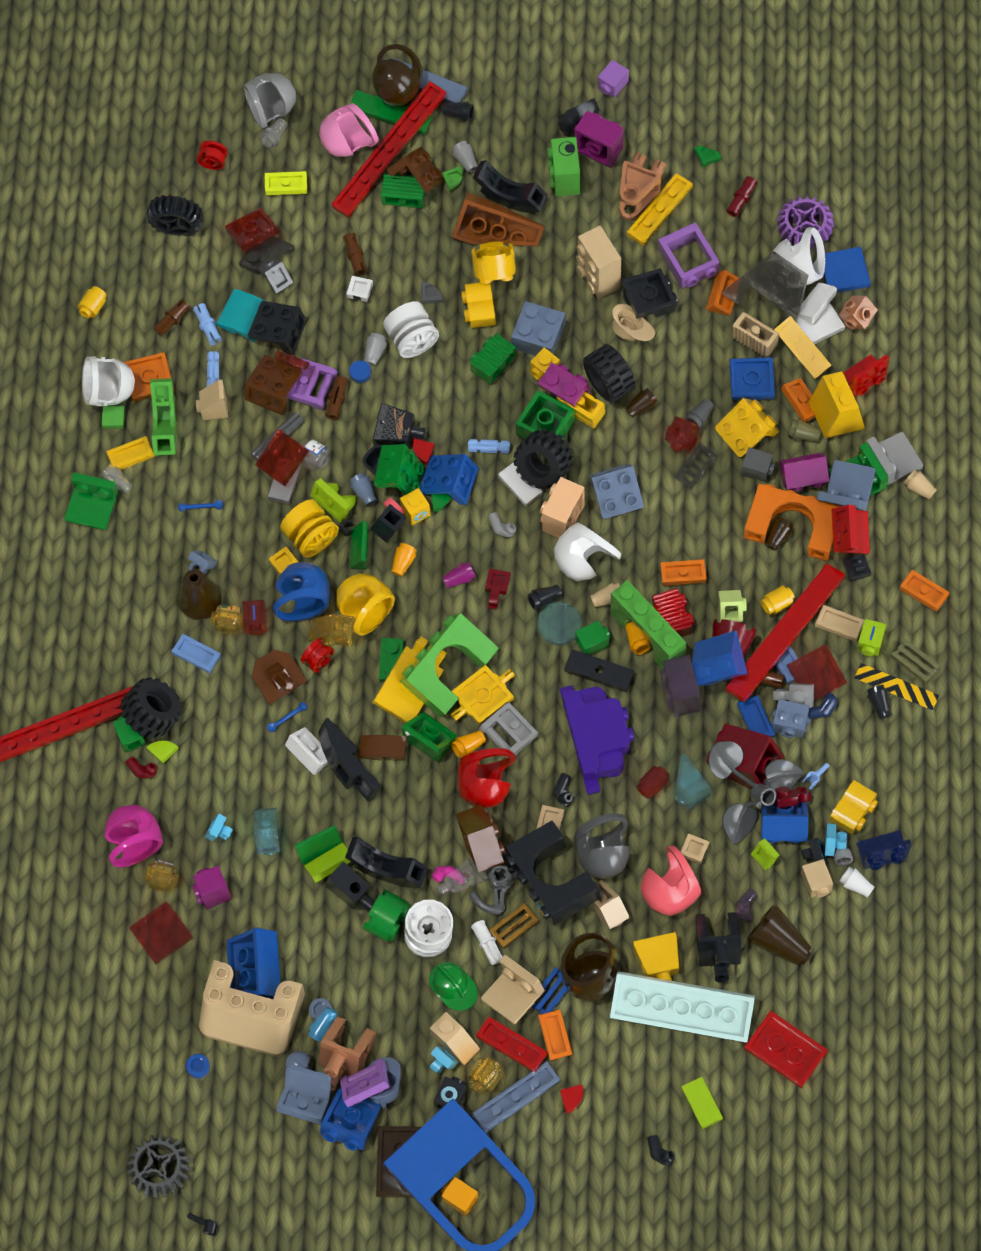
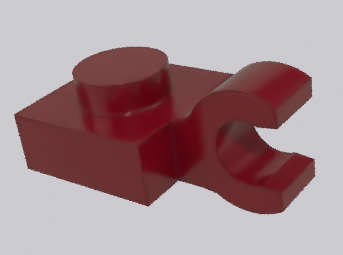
[485,568,511,610]

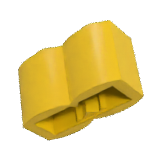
[461,282,496,328]
[829,780,878,835]

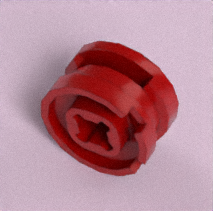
[196,140,228,170]
[301,638,335,673]

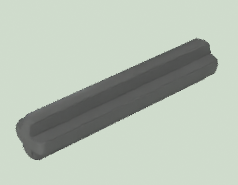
[251,413,303,461]

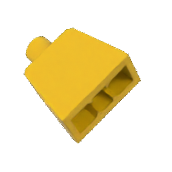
[633,932,679,981]

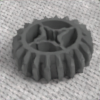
[126,1134,190,1198]

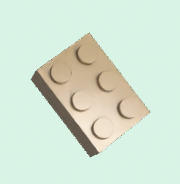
[576,226,621,299]

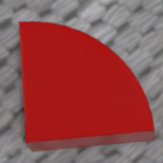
[413,439,435,465]
[560,1084,583,1114]

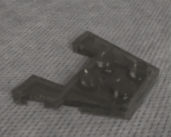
[722,251,809,328]

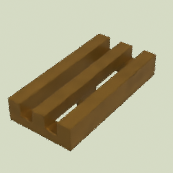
[489,903,539,949]

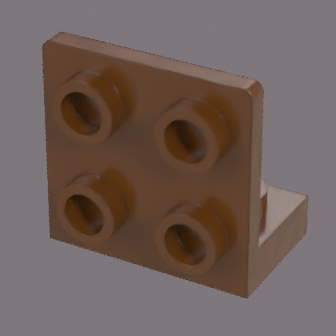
[387,147,444,193]
[245,355,302,415]

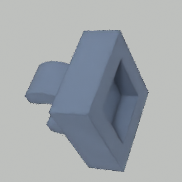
[188,550,218,575]

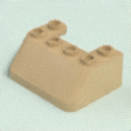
[199,960,305,1056]

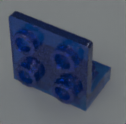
[856,830,912,870]

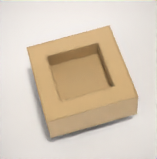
[681,833,709,864]

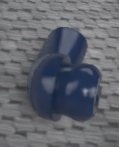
[808,693,838,719]

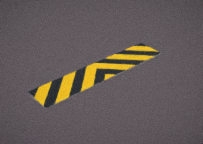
[854,663,939,711]

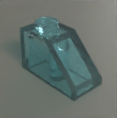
[675,753,711,810]
[254,808,280,855]

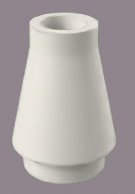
[839,867,875,898]

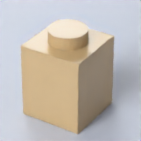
[801,859,833,898]

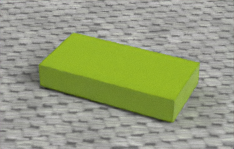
[304,842,351,883]
[681,1077,723,1130]

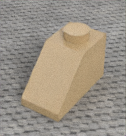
[196,379,228,420]
[590,880,629,929]
[430,1012,480,1066]

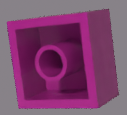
[575,111,623,168]

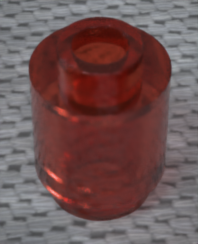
[636,766,669,799]

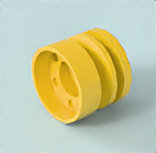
[280,499,339,558]

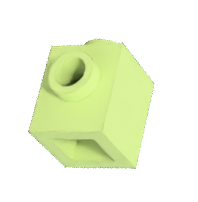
[718,590,746,622]

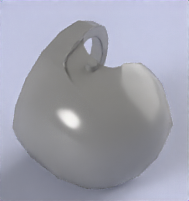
[243,73,296,129]

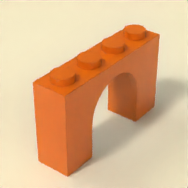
[743,484,841,562]

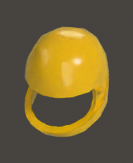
[336,573,395,636]

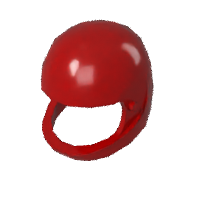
[457,748,516,808]

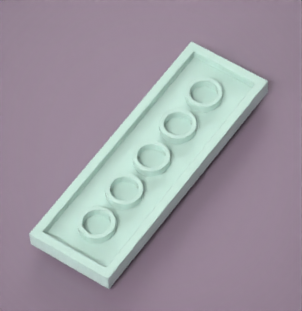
[610,971,755,1042]

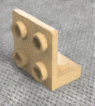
[481,955,545,1024]

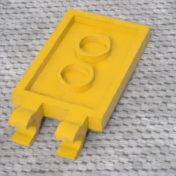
[372,636,447,723]

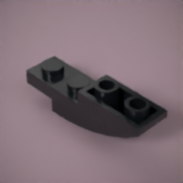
[318,718,381,801]

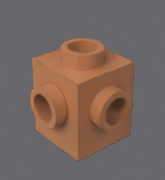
[839,296,877,330]

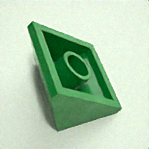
[402,712,459,764]

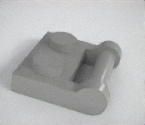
[479,702,538,758]

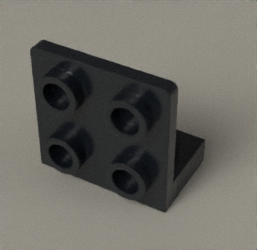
[248,301,307,356]

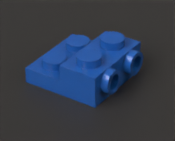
[320,1088,382,1151]

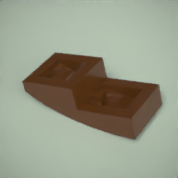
[359,735,406,761]

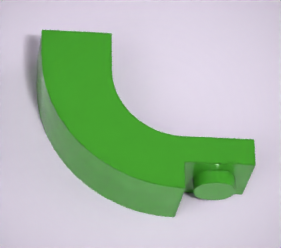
[150,378,177,456]

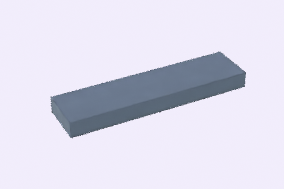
[393,58,468,103]
[471,1061,561,1133]

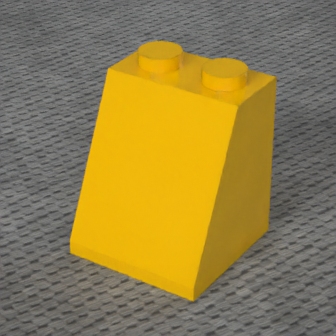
[809,371,864,439]

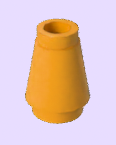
[391,543,416,577]
[625,621,651,655]
[451,730,486,758]

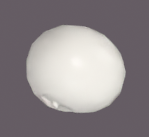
[770,227,825,288]
[82,356,135,406]
[554,522,621,581]

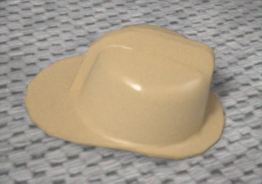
[612,304,655,341]

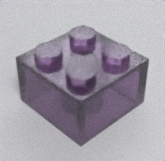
[660,655,700,717]

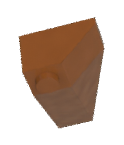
[452,192,545,246]

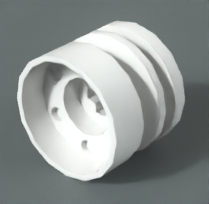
[383,302,439,358]
[404,900,453,958]

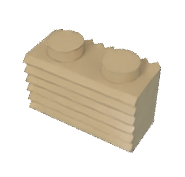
[732,312,779,358]

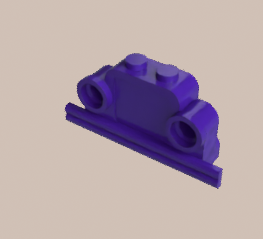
[559,685,634,795]

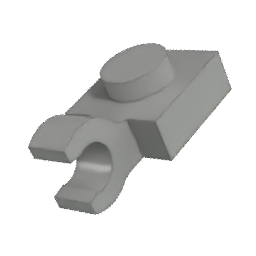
[773,683,814,708]

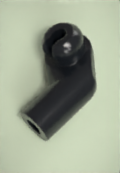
[553,773,573,806]
[647,1135,675,1166]

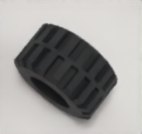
[583,344,635,403]
[513,429,573,489]
[120,677,182,739]

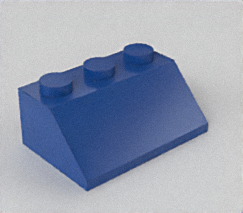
[226,928,280,999]

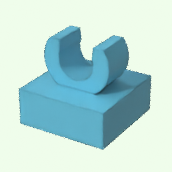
[205,814,233,841]
[825,824,847,856]
[430,1046,459,1073]

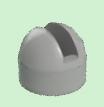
[834,847,853,866]

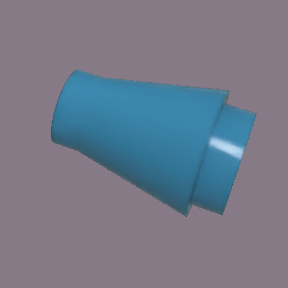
[308,1007,338,1042]

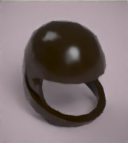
[372,44,423,107]
[561,933,617,1002]

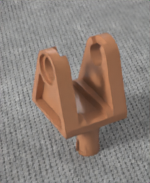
[619,153,667,221]
[318,1016,376,1091]

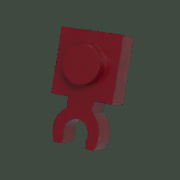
[773,787,811,808]

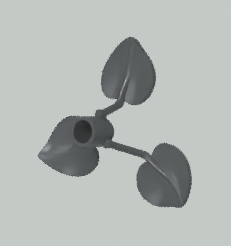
[708,741,804,845]

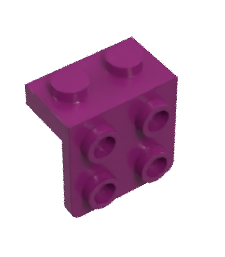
[537,362,592,407]

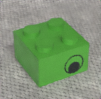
[547,137,580,196]

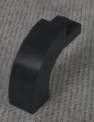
[473,160,548,213]
[345,837,428,888]

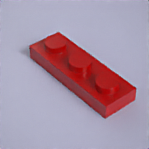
[476,1017,547,1073]

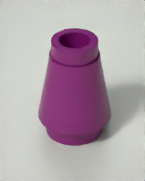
[442,561,476,588]

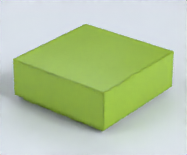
[751,838,779,871]

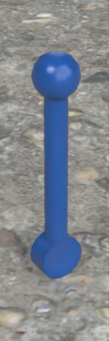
[178,500,223,511]
[267,702,307,732]

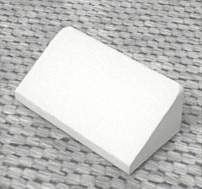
[795,282,837,325]
[285,727,328,775]

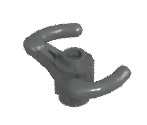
[469,851,518,915]

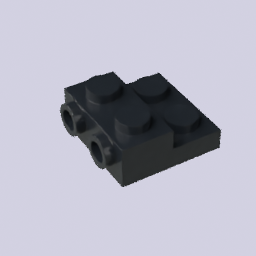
[621,268,678,319]

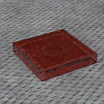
[225,208,280,252]
[255,429,310,486]
[786,644,847,701]
[129,901,193,965]

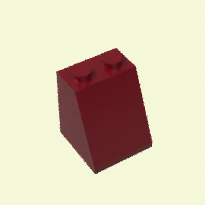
[706,723,785,790]

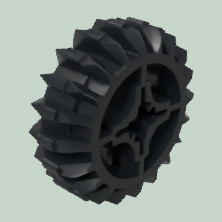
[146,195,203,237]

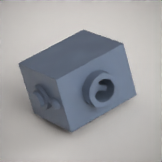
[771,699,811,738]

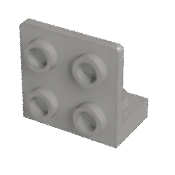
[866,432,923,485]

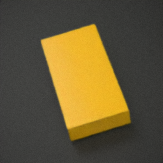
[106,436,155,472]

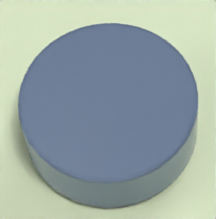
[309,998,332,1021]

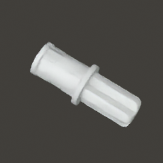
[471,920,502,965]

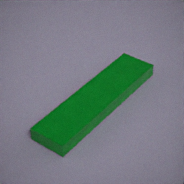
[350,90,433,135]

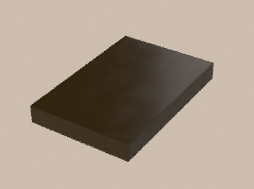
[376,1126,421,1198]

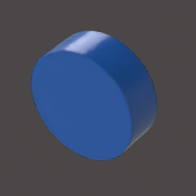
[349,361,371,383]
[186,1054,210,1078]

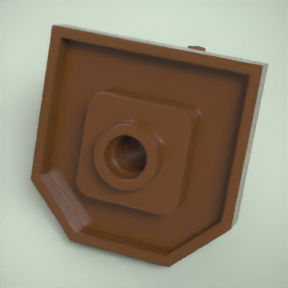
[251,650,307,705]

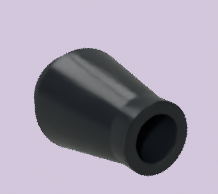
[442,101,474,122]
[528,584,562,610]
[867,685,892,719]

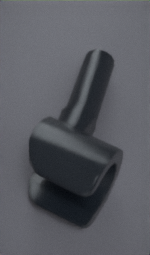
[337,520,353,536]
[187,1213,218,1236]

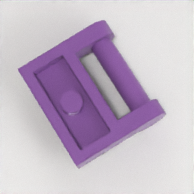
[287,358,338,410]
[340,1058,389,1107]

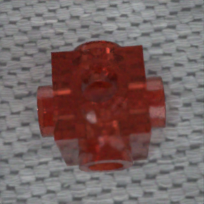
[665,416,701,453]

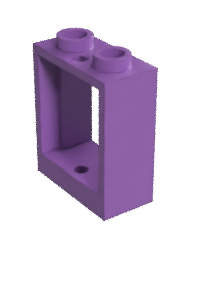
[658,222,720,289]

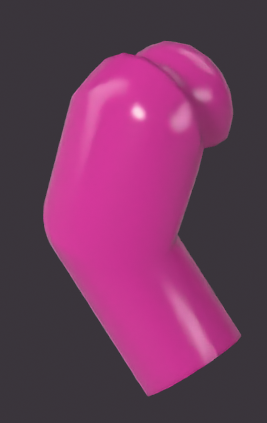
[431,866,466,886]

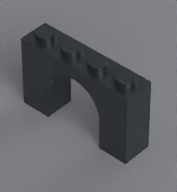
[505,820,601,926]

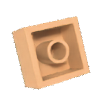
[540,477,585,538]

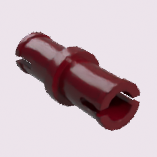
[726,176,758,218]

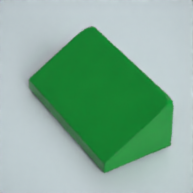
[350,521,369,570]
[294,825,342,865]

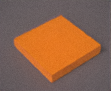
[123,352,174,402]

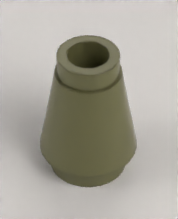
[788,419,821,442]

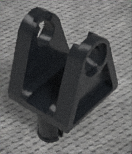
[695,912,741,983]

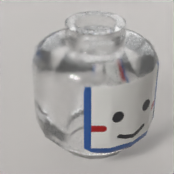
[297,440,331,472]

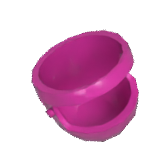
[104,805,163,868]

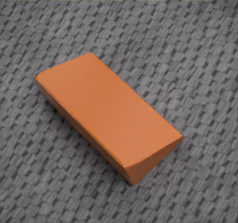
[706,270,742,316]

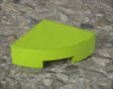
[146,741,178,764]

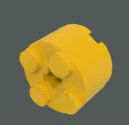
[471,241,516,284]

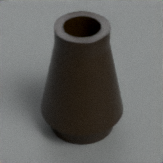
[625,388,658,418]
[765,517,793,551]

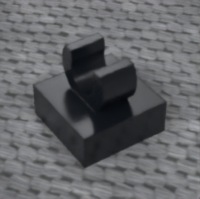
[843,554,871,582]
[801,837,829,865]

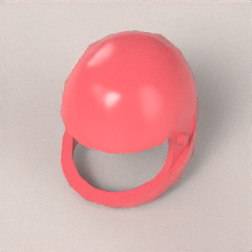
[640,846,701,916]

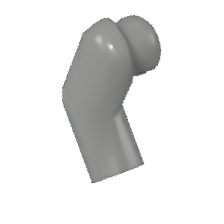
[488,512,516,538]

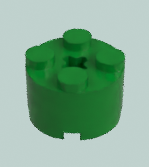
[363,889,411,943]

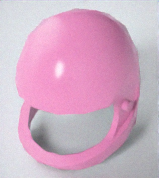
[319,103,379,157]

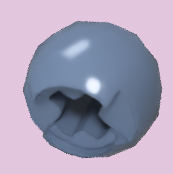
[286,1051,312,1070]

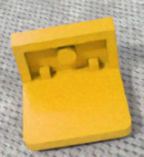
[715,398,780,457]

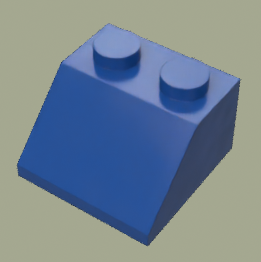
[692,631,747,686]
[761,802,808,843]

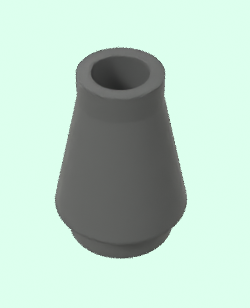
[685,399,714,430]

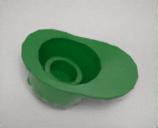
[429,962,478,1011]

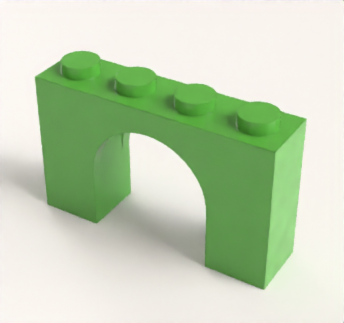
[610,580,686,676]
[399,613,499,716]

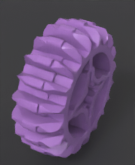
[777,195,834,249]

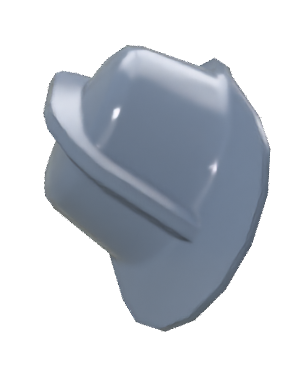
[368,1057,401,1108]

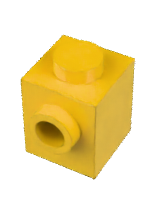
[530,347,560,380]

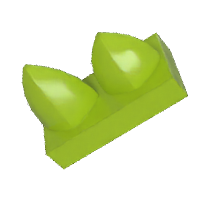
[310,478,356,523]

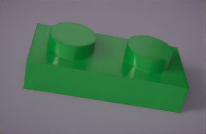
[379,638,404,682]

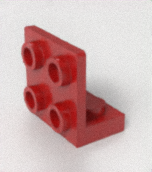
[843,354,890,397]
[831,505,870,554]

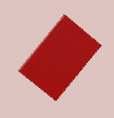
[744,1010,828,1089]

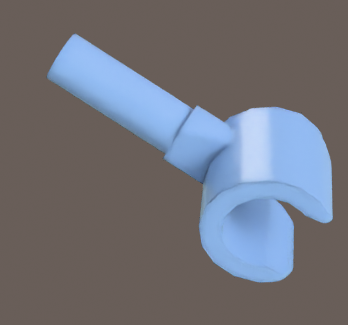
[802,763,830,789]

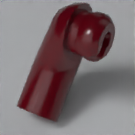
[125,756,158,778]

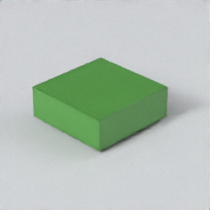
[102,406,125,429]

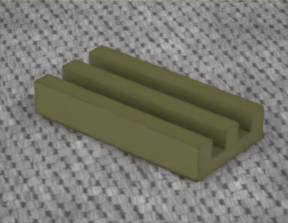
[891,639,940,684]

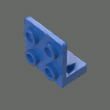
[420,454,479,505]

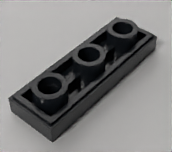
[564,649,635,692]

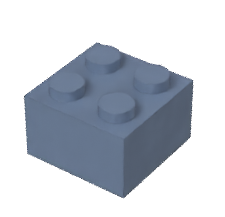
[511,301,566,356]

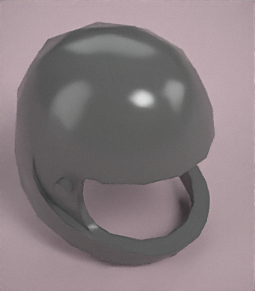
[574,813,630,878]

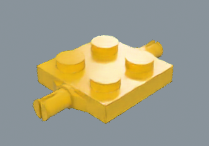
[450,665,515,726]

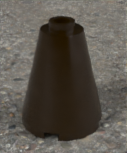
[178,569,221,620]
[747,904,812,965]

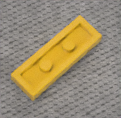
[774,316,832,379]

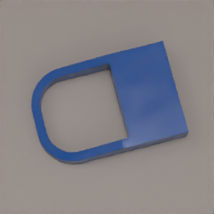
[383,1099,535,1251]

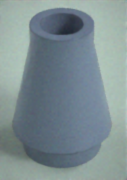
[350,473,377,506]

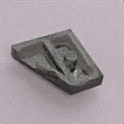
[239,230,295,275]

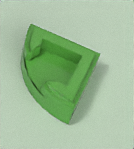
[442,166,463,193]

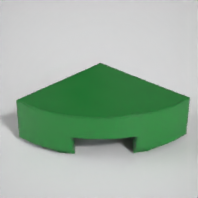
[694,146,721,167]
[431,494,452,512]

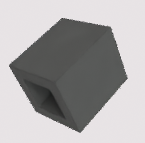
[741,447,776,483]

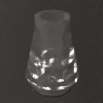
[260,118,288,148]
[101,464,134,494]

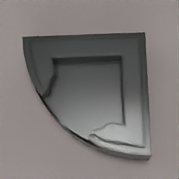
[421,282,443,304]

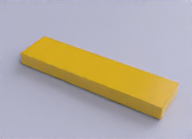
[627,173,693,246]

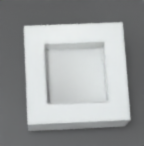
[347,276,373,302]

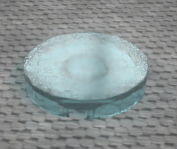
[538,602,582,645]

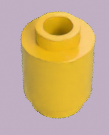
[77,286,107,319]
[760,585,795,615]

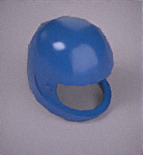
[273,562,331,621]

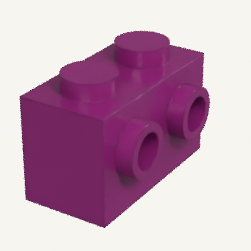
[779,452,829,491]
[191,865,231,910]

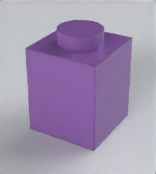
[598,60,629,98]

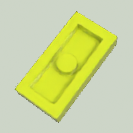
[265,171,307,195]

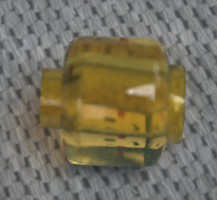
[211,604,244,634]
[144,860,179,892]
[468,1057,503,1093]

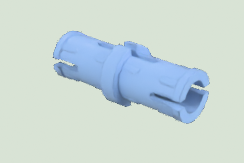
[193,303,222,346]

